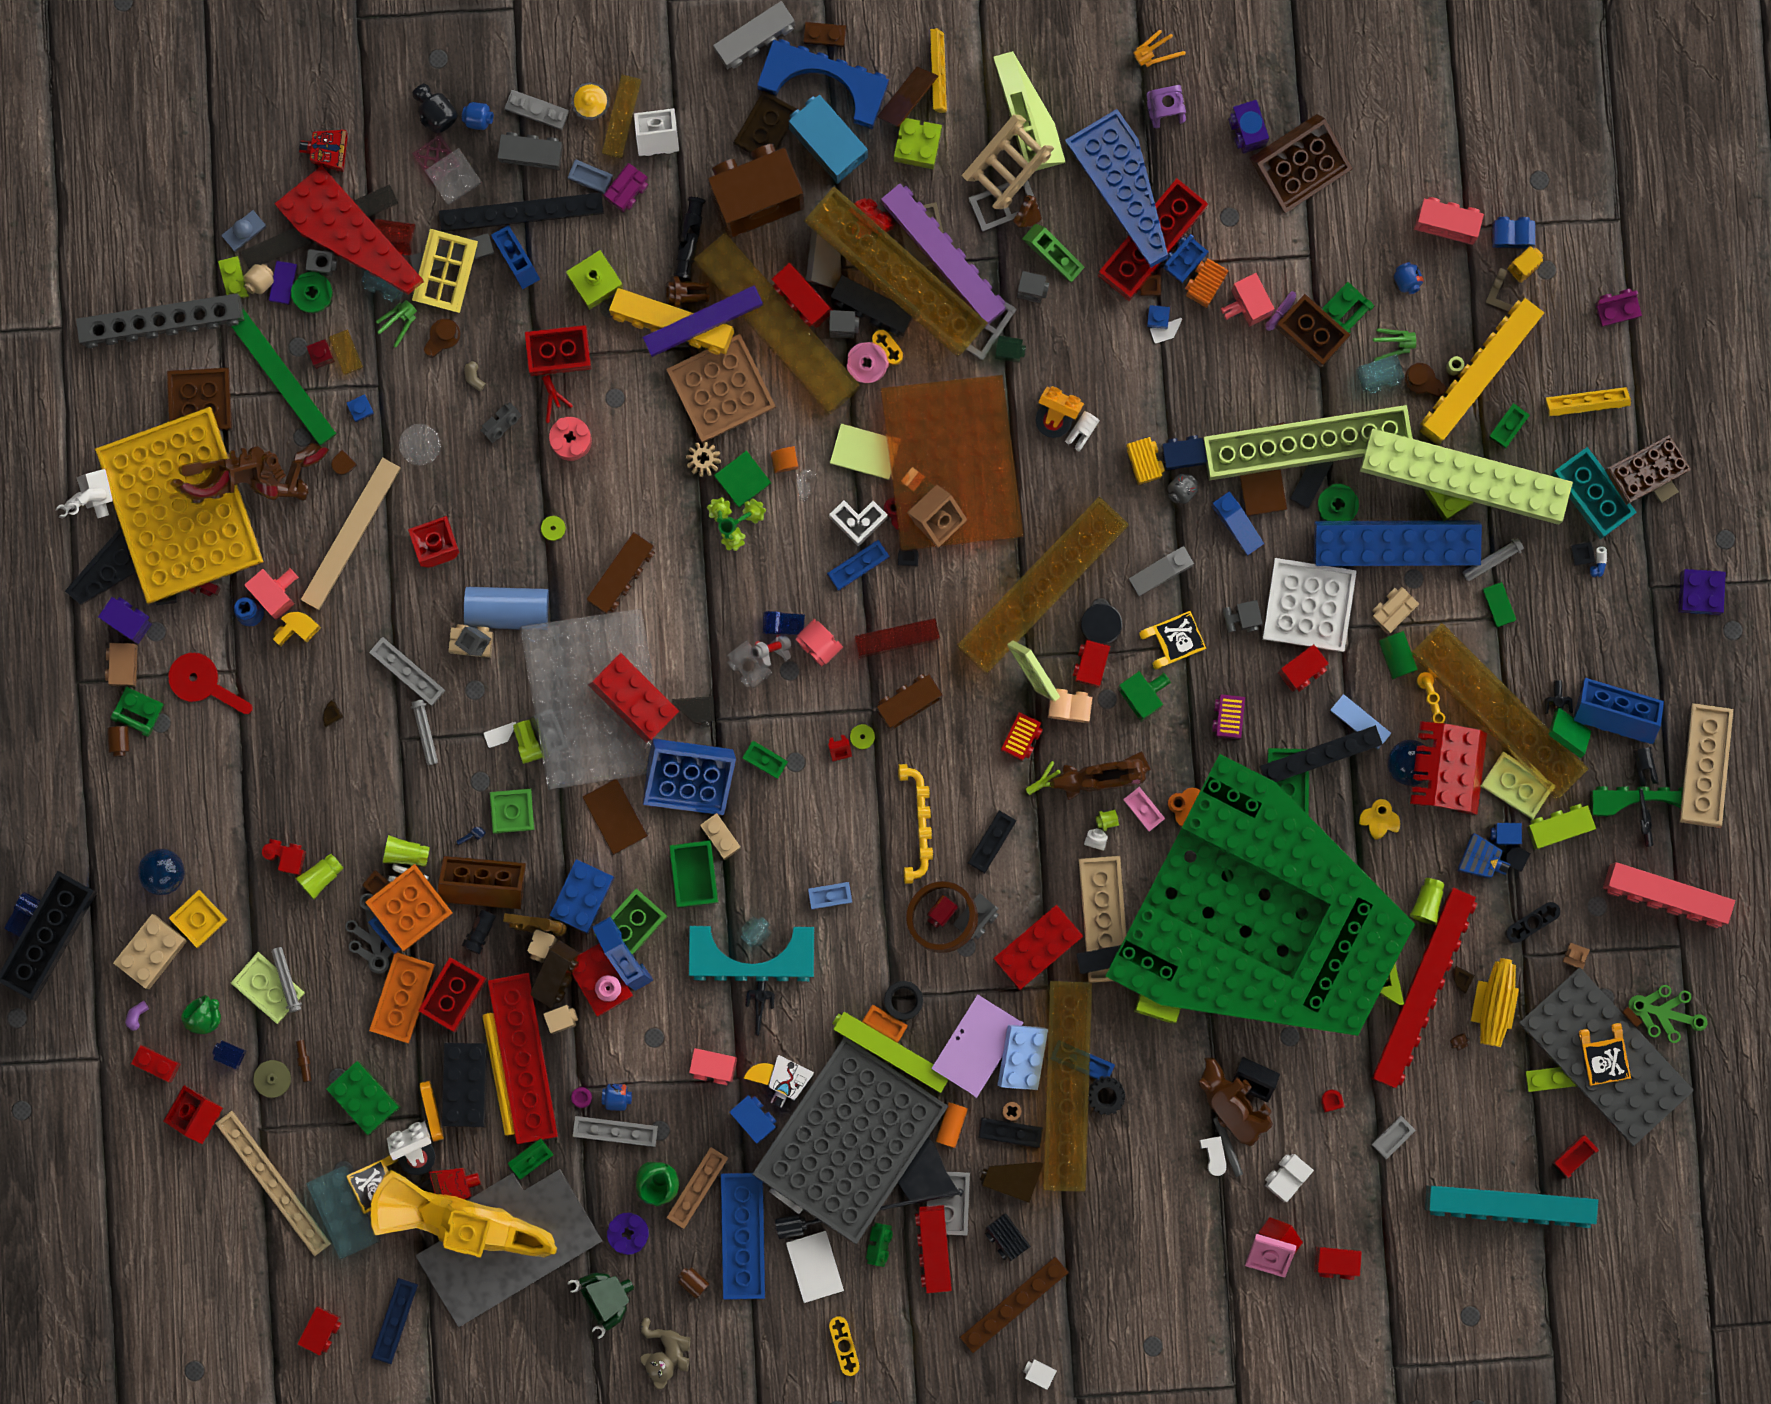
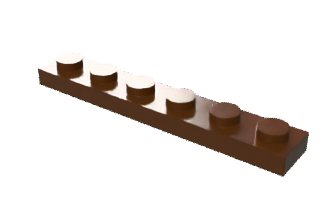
[960,1256,1069,1353]

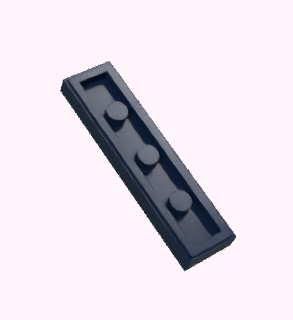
[371,1278,418,1364]

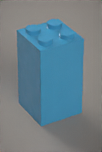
[789,95,868,184]

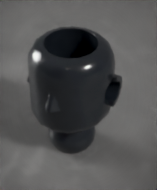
[412,83,458,133]

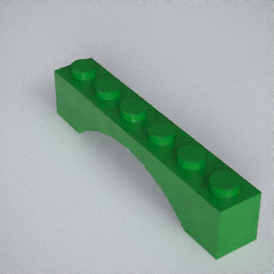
[1590,786,1683,817]

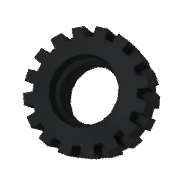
[1088,1076,1125,1116]

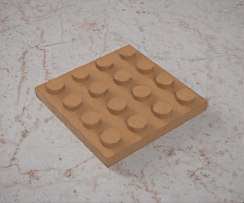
[666,334,776,443]

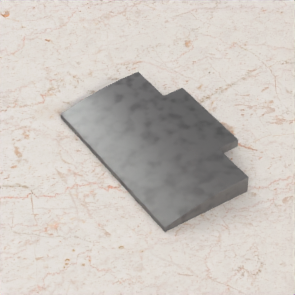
[415,1169,602,1327]

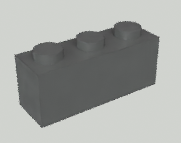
[498,132,563,170]

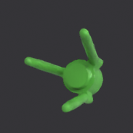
[376,300,417,347]
[1372,328,1416,362]

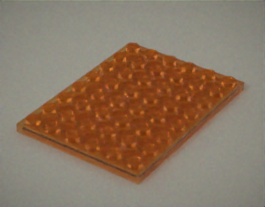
[880,375,1024,551]

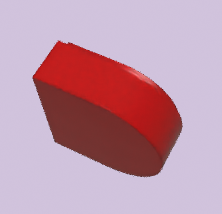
[1321,1089,1345,1113]

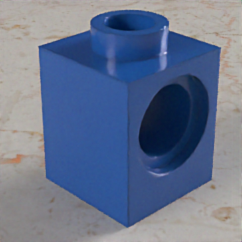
[1491,823,1522,845]

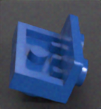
[1163,234,1209,283]

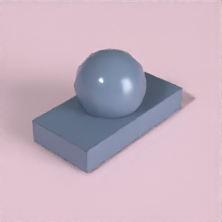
[221,210,267,252]

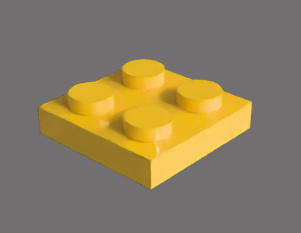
[169,890,228,948]

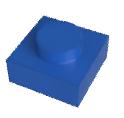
[1147,305,1170,329]
[347,394,374,422]

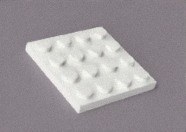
[1262,558,1356,652]

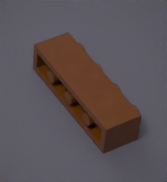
[587,532,655,615]

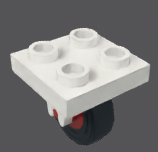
[387,1121,436,1175]

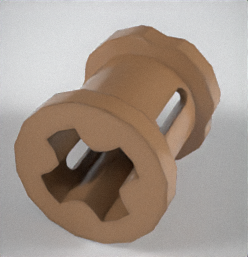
[1002,1102,1021,1121]

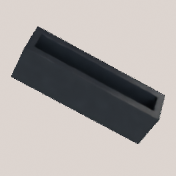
[831,275,915,337]

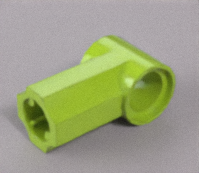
[513,720,543,764]

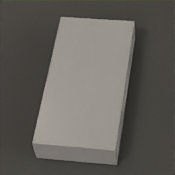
[1371,1115,1416,1159]

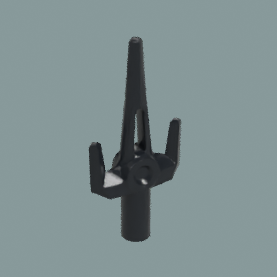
[1545,680,1573,714]
[1639,788,1654,847]
[745,981,775,1036]

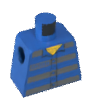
[1457,833,1510,879]

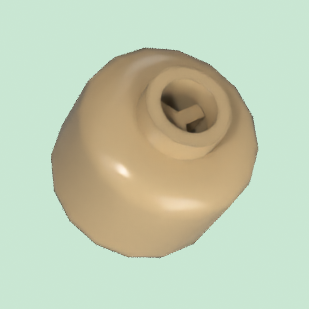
[243,264,274,294]

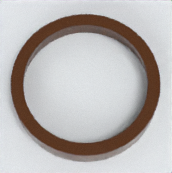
[906,881,978,953]

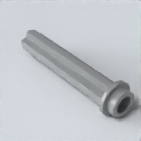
[1463,538,1524,581]
[410,700,438,765]
[271,947,302,1013]

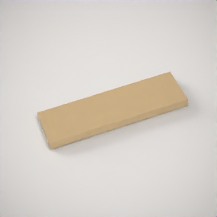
[1679,703,1733,828]
[1079,856,1126,983]

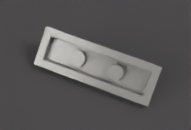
[505,90,569,130]

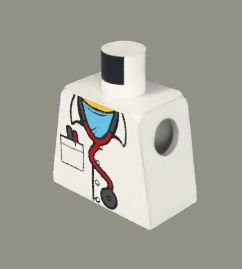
[769,1055,814,1108]

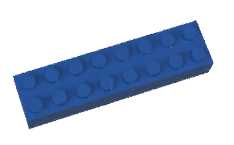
[1314,520,1482,566]

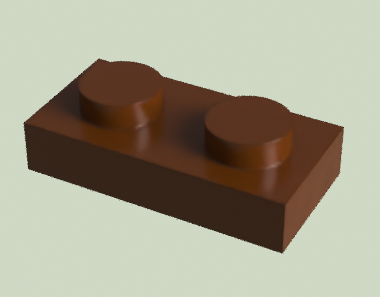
[804,22,846,47]

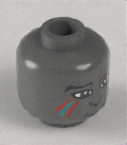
[1167,473,1198,504]

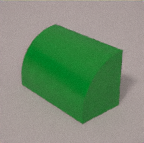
[1378,631,1418,680]

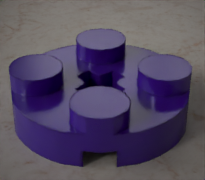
[607,1213,649,1255]

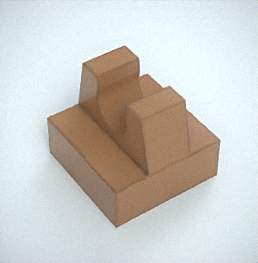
[1563,943,1590,969]

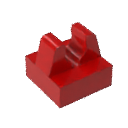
[828,735,852,762]

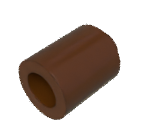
[107,726,129,757]
[677,1267,710,1299]

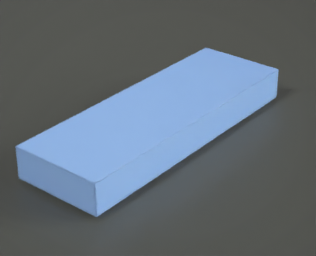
[1330,694,1391,749]

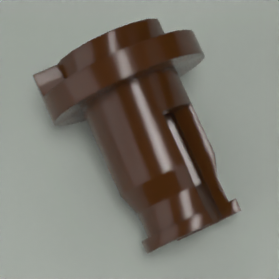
[665,276,710,308]

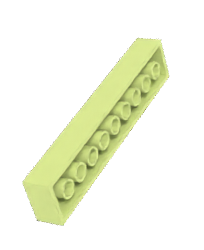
[1203,405,1413,480]
[1360,428,1573,525]

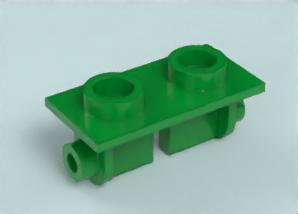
[866,1223,893,1267]

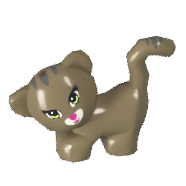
[640,1317,691,1389]

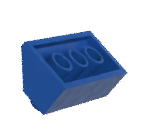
[1574,678,1664,744]

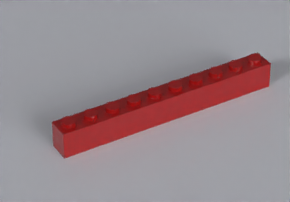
[1371,887,1477,1089]

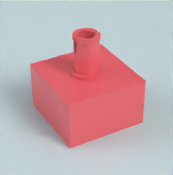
[1221,273,1275,327]
[245,568,299,620]

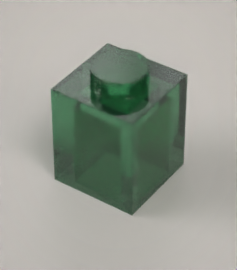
[995,336,1026,363]

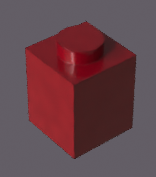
[306,339,335,369]

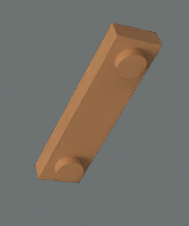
[667,1147,728,1229]

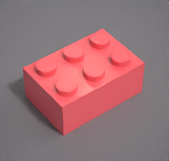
[1414,197,1484,245]
[689,1048,737,1086]

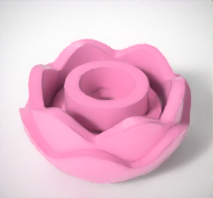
[595,975,621,1001]

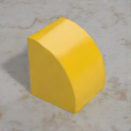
[744,1063,774,1085]

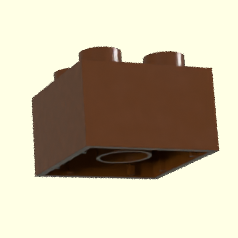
[708,144,805,239]

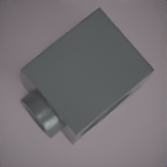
[306,249,338,276]
[455,627,491,656]

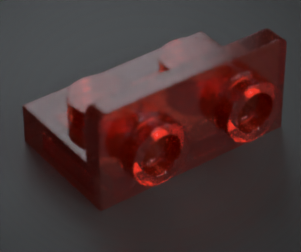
[374,219,416,256]

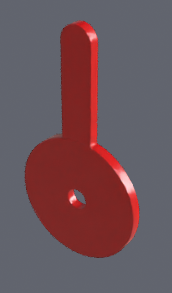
[168,652,253,715]

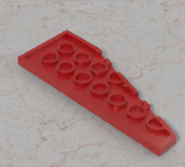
[275,165,424,295]

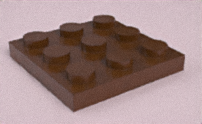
[167,368,232,430]

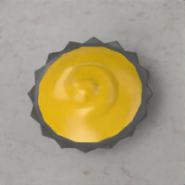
[570,81,610,121]

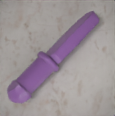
[1265,291,1296,331]

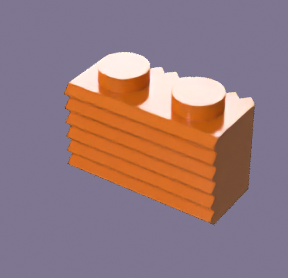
[1185,258,1229,308]

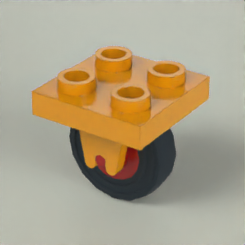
[1035,386,1084,438]

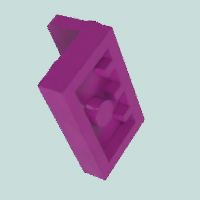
[1595,289,1642,327]

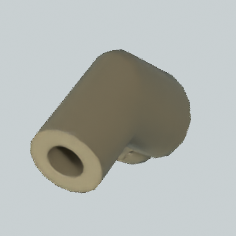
[464,361,486,392]

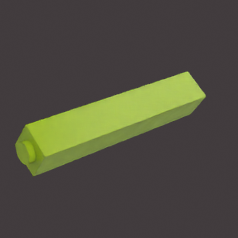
[832,1012,948,1093]

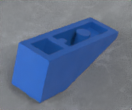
[491,225,540,290]
[1211,491,1264,556]

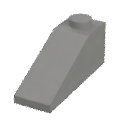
[1129,546,1194,596]

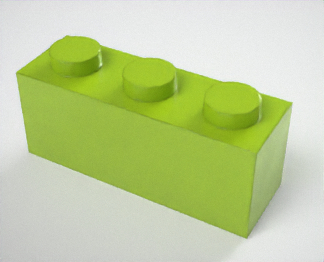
[1527,804,1596,850]

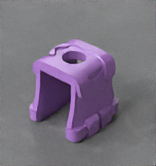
[1146,85,1186,128]

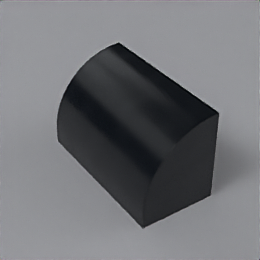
[1231,1057,1280,1103]

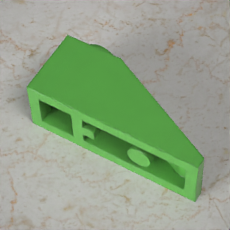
[1022,224,1085,283]

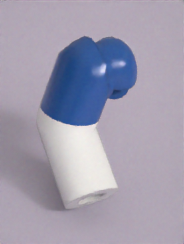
[1590,547,1607,577]

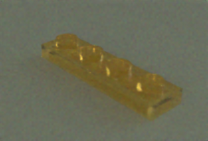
[602,75,642,159]

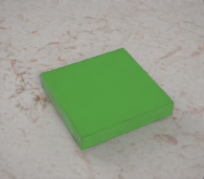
[490,789,535,834]

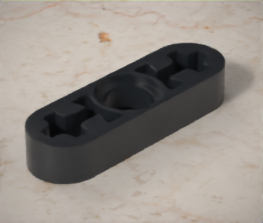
[1506,902,1560,943]

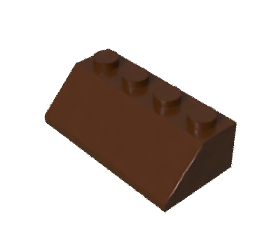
[438,856,526,909]

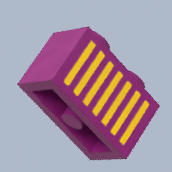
[1212,694,1245,740]

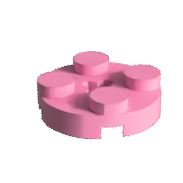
[847,342,889,383]

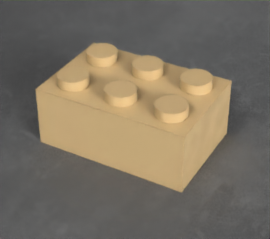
[113,914,188,989]

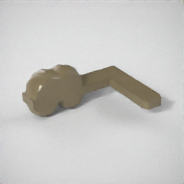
[1486,268,1513,312]

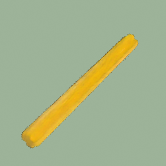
[483,1013,515,1135]

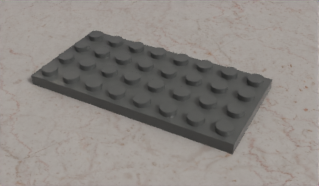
[1519,968,1694,1146]

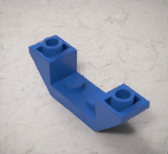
[593,917,653,991]

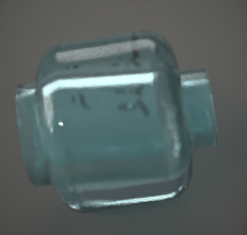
[740,916,771,947]

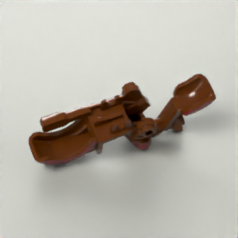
[170,443,329,503]

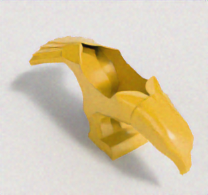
[370,1170,557,1258]

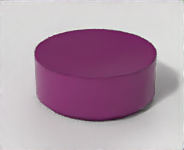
[571,1087,592,1108]

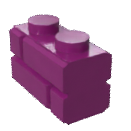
[604,163,649,212]

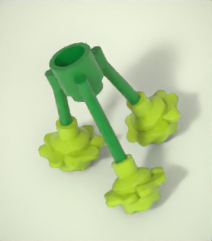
[707,497,766,551]

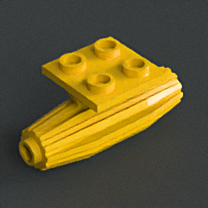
[1470,958,1519,1047]

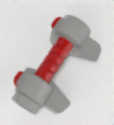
[750,635,791,669]

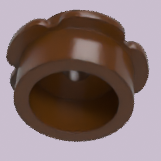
[1450,1033,1470,1051]

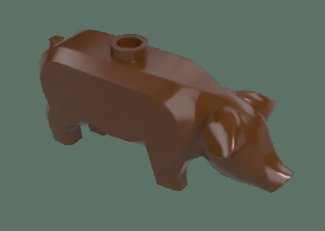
[1050,759,1148,800]
[1198,1057,1273,1146]

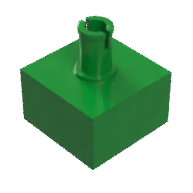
[1117,671,1171,722]

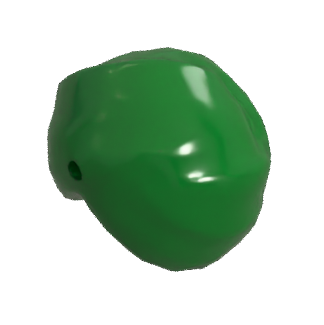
[636,1162,679,1207]

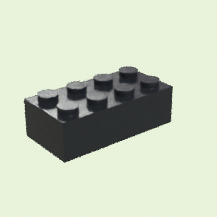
[442,1043,488,1127]

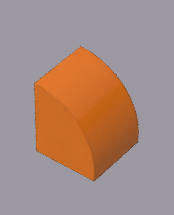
[771,446,798,473]

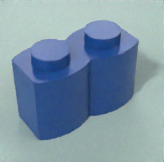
[1492,217,1535,249]

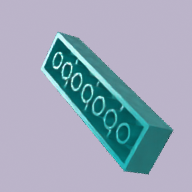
[1425,1185,1598,1228]

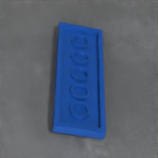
[721,1173,765,1299]

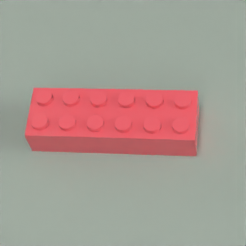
[1603,862,1736,928]

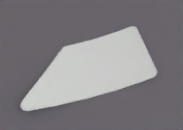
[1150,318,1182,343]
[484,722,516,748]

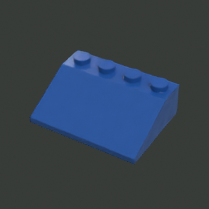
[643,739,736,815]

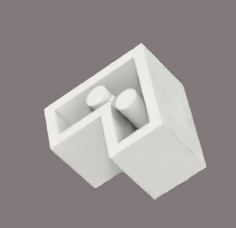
[829,500,888,546]

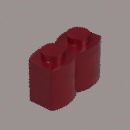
[927,895,958,929]

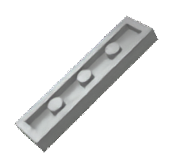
[369,637,445,706]
[573,1116,658,1147]

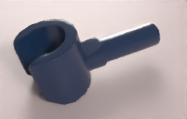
[456,827,486,845]

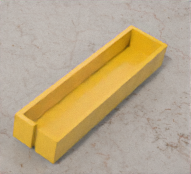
[1420,298,1544,446]

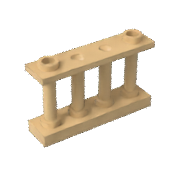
[962,114,1054,209]

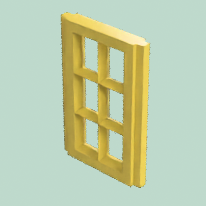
[412,229,478,313]

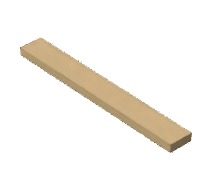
[301,457,401,610]
[215,1111,332,1256]

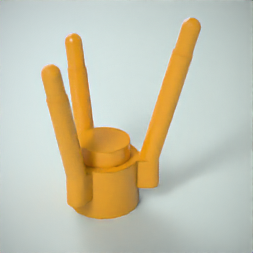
[1133,30,1185,67]

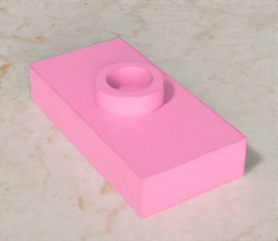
[1123,787,1165,832]

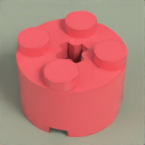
[549,417,592,461]
[795,618,843,667]

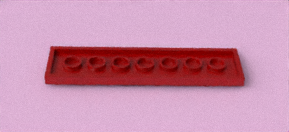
[488,973,558,1144]

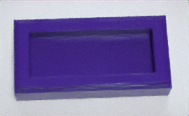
[269,261,298,305]

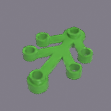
[1628,985,1707,1043]

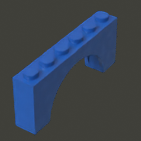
[757,39,889,129]

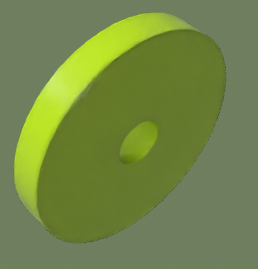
[541,516,566,541]
[850,724,875,749]

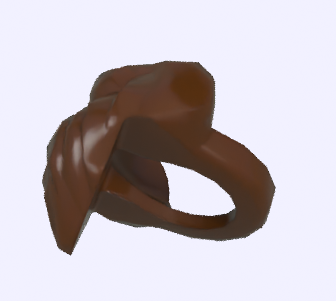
[1013,195,1042,228]

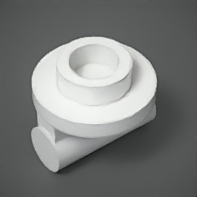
[1084,828,1108,851]

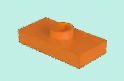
[862,1004,908,1043]

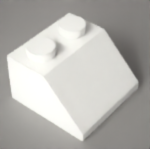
[634,109,679,156]

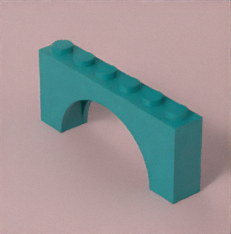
[689,926,814,982]

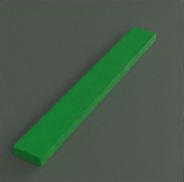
[231,309,337,446]

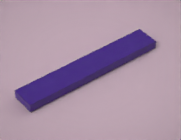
[643,285,763,357]

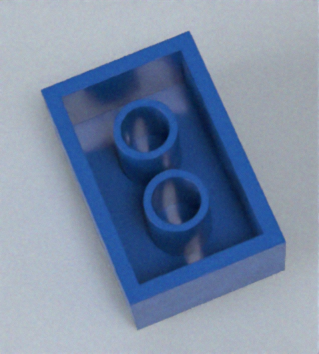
[550,859,615,934]
[729,1095,777,1144]

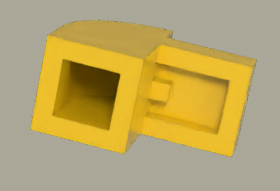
[273,612,321,646]

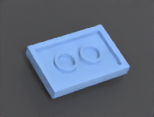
[998,1025,1048,1090]

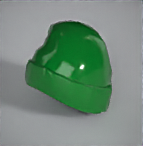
[181,995,221,1034]

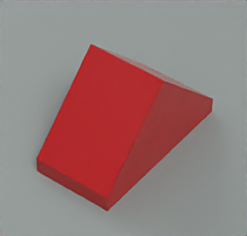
[1257,1217,1303,1253]

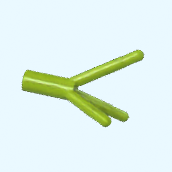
[1025,761,1060,795]

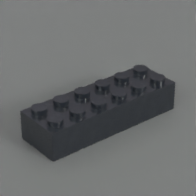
[0,871,97,1001]

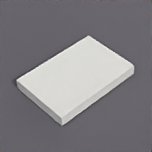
[786,1231,844,1303]

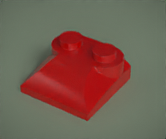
[408,516,460,568]

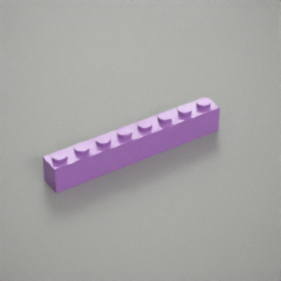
[881,184,1006,326]

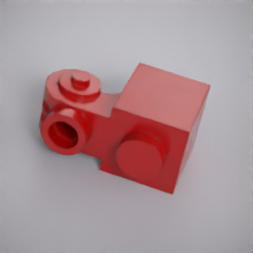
[262,839,306,875]

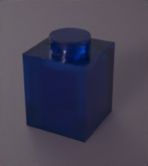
[212,1040,247,1069]

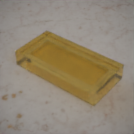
[329,329,363,375]

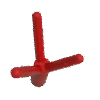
[542,375,573,424]

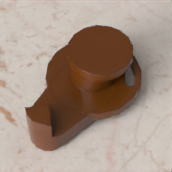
[424,318,460,358]
[1405,363,1446,397]

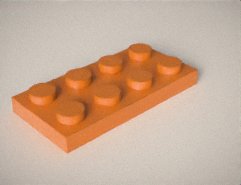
[369,952,435,1044]

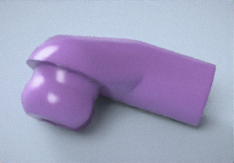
[125,1001,149,1031]

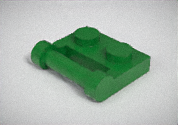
[1322,282,1375,333]
[110,686,165,737]

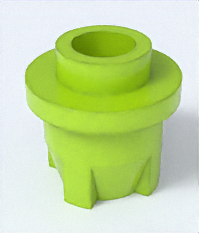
[1095,810,1119,831]

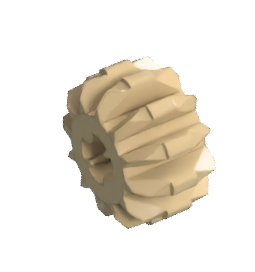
[686,442,721,477]

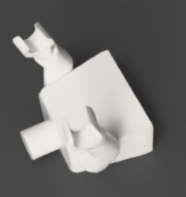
[56,469,113,519]

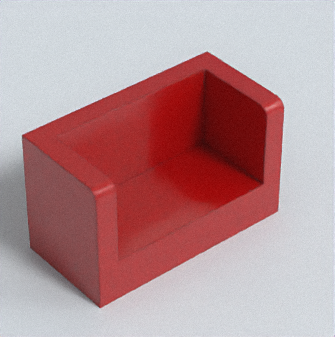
[1552,1135,1599,1179]

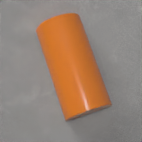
[936,1102,968,1148]

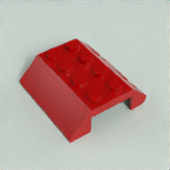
[1410,721,1487,815]

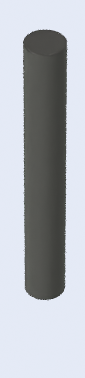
[1213,1117,1243,1177]

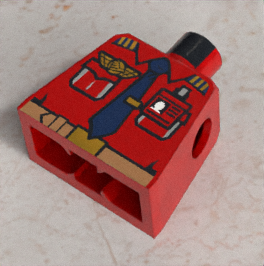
[299,130,348,172]

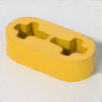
[872,330,903,366]

